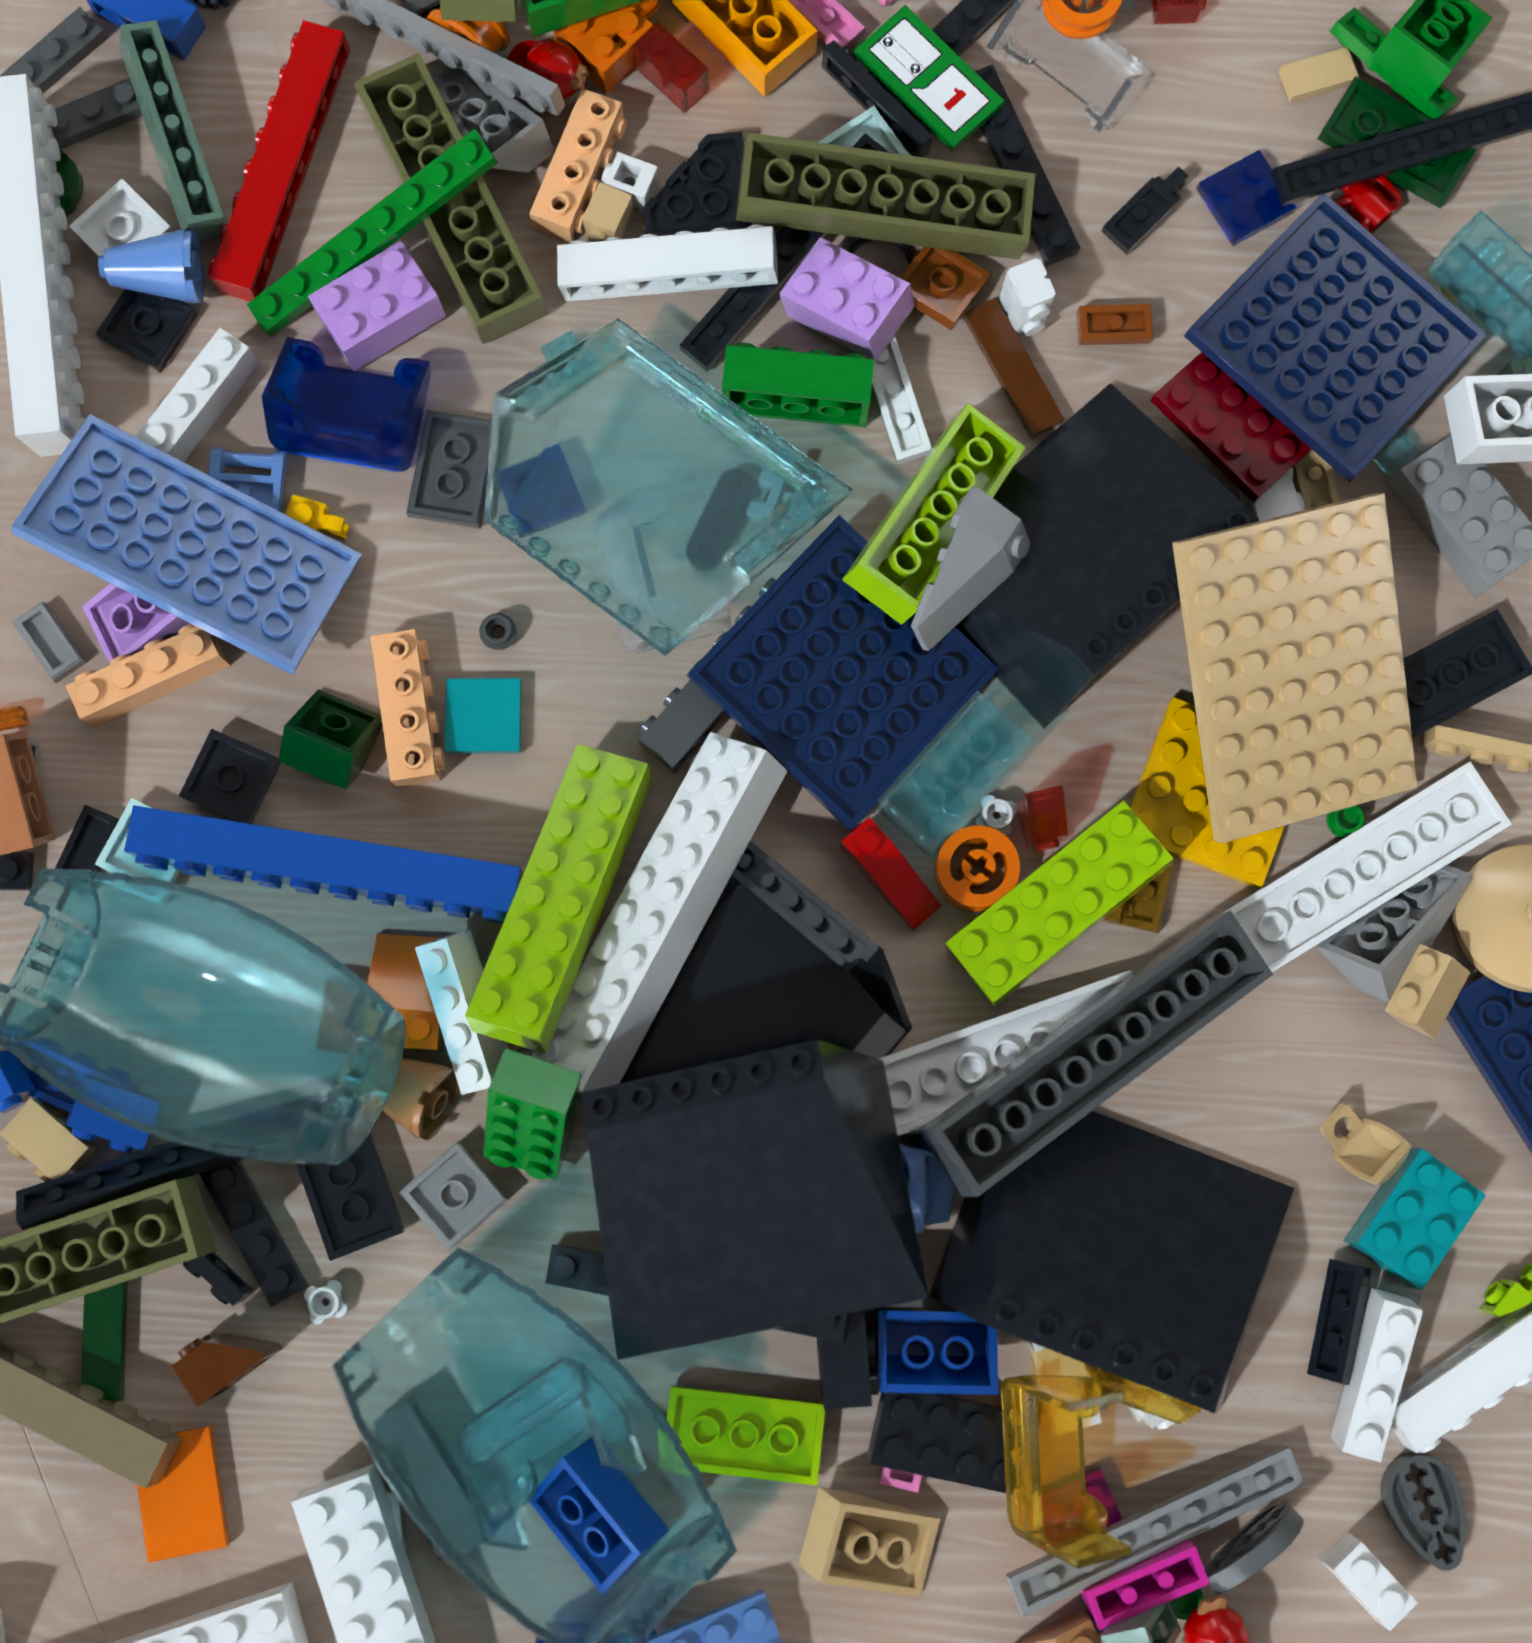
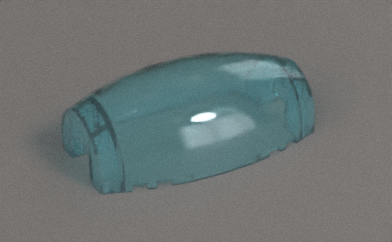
[0,869,406,1165]
[331,1248,737,1643]

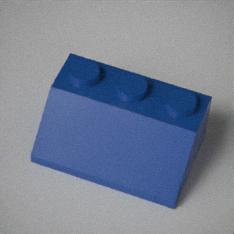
[875,1310,998,1395]
[527,1436,670,1594]

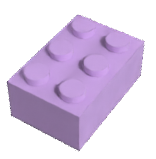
[779,237,915,363]
[307,241,446,371]

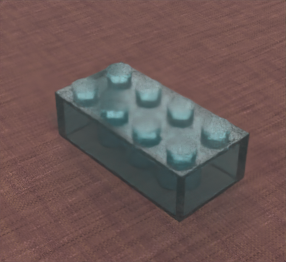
[1427,210,1532,359]
[874,691,1034,857]

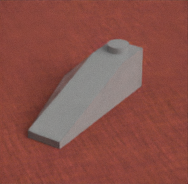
[431,64,554,173]
[911,486,1031,651]
[1318,865,1472,1002]

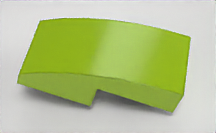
[1479,1261,1532,1317]

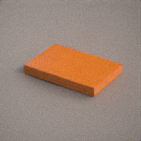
[137,1425,230,1563]

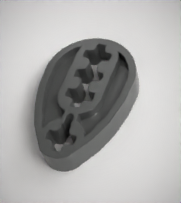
[1380,1452,1466,1571]
[1205,1500,1304,1594]

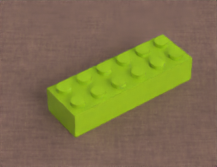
[842,403,1026,625]
[945,800,1174,1007]

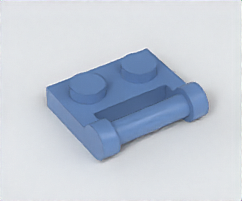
[208,447,288,513]

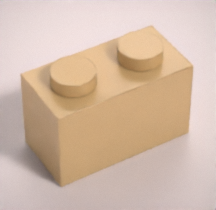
[1384,944,1470,1039]
[0,1098,100,1182]

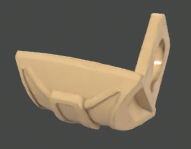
[1320,1103,1412,1185]

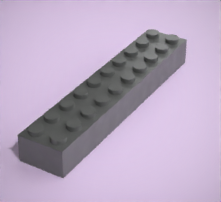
[918,911,1273,1197]

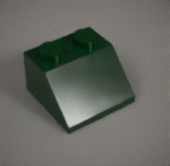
[278,689,383,789]

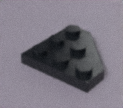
[643,131,752,236]

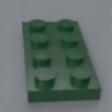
[1317,76,1477,208]

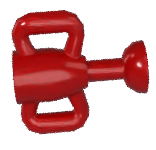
[1333,147,1403,234]

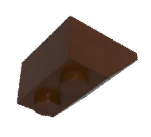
[171,1334,283,1407]

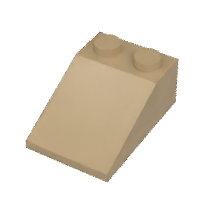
[798,1487,940,1597]

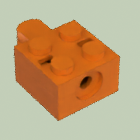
[553,0,659,95]

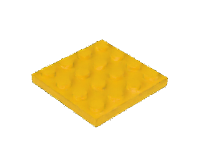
[1130,697,1284,889]

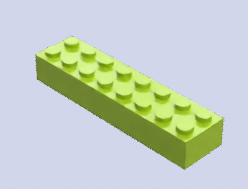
[465,744,652,1054]

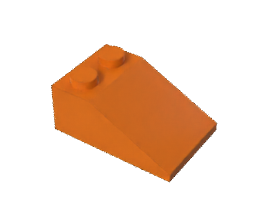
[360,934,445,1052]

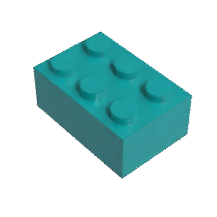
[1343,1148,1486,1291]

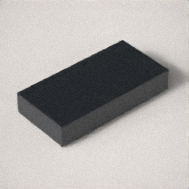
[53,805,119,889]

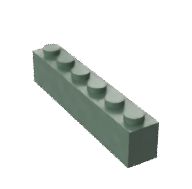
[120,20,224,241]

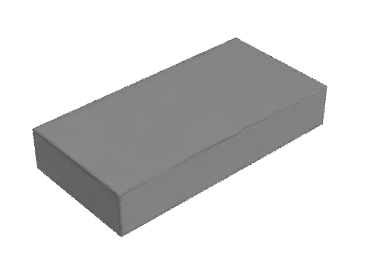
[12,601,87,683]

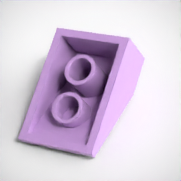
[82,583,190,662]

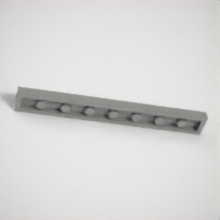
[325,0,565,117]
[1005,1445,1305,1617]

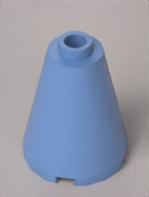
[98,228,205,303]

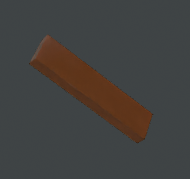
[963,297,1064,439]

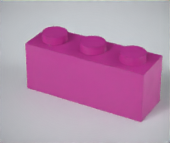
[1080,1539,1210,1630]

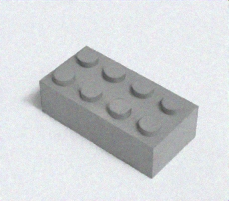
[1387,435,1532,598]

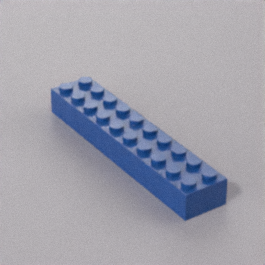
[124,805,523,924]

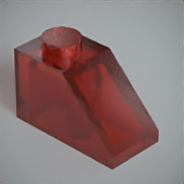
[1016,785,1068,852]

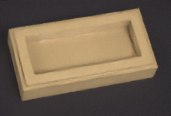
[1278,47,1359,103]

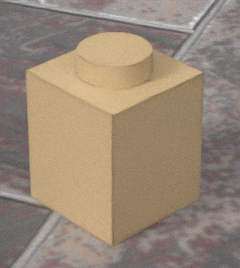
[582,182,634,242]

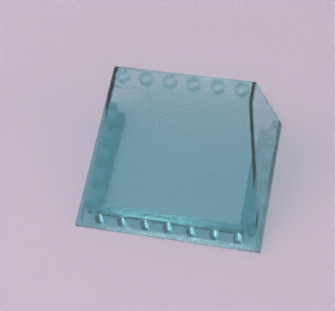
[484,318,853,656]

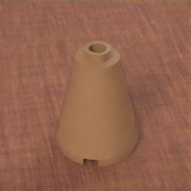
[348,1052,459,1140]

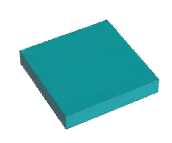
[445,678,522,754]

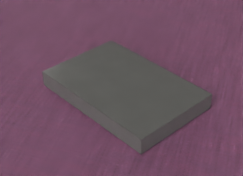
[406,410,500,529]

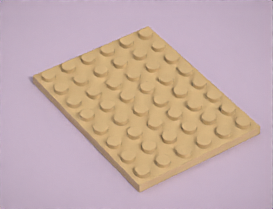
[1172,493,1418,844]

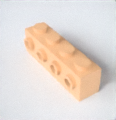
[529,89,627,243]
[65,624,230,728]
[370,629,445,787]

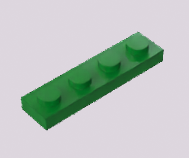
[1330,7,1459,120]

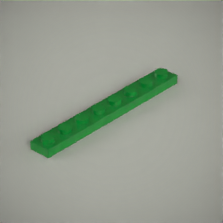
[247,129,498,336]

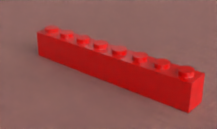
[208,20,350,301]

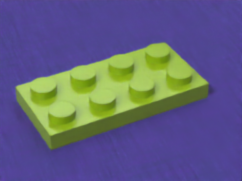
[661,1385,825,1486]

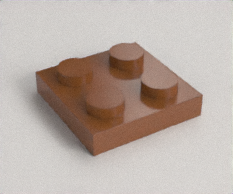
[899,247,991,331]

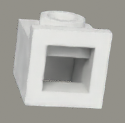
[601,152,659,213]

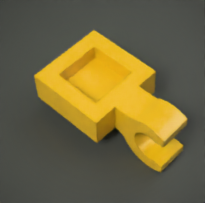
[285,494,350,540]

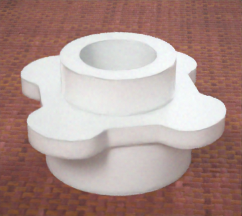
[976,795,1017,836]
[304,1280,348,1324]

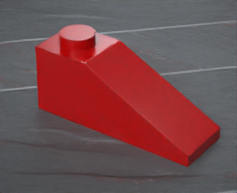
[839,817,942,931]

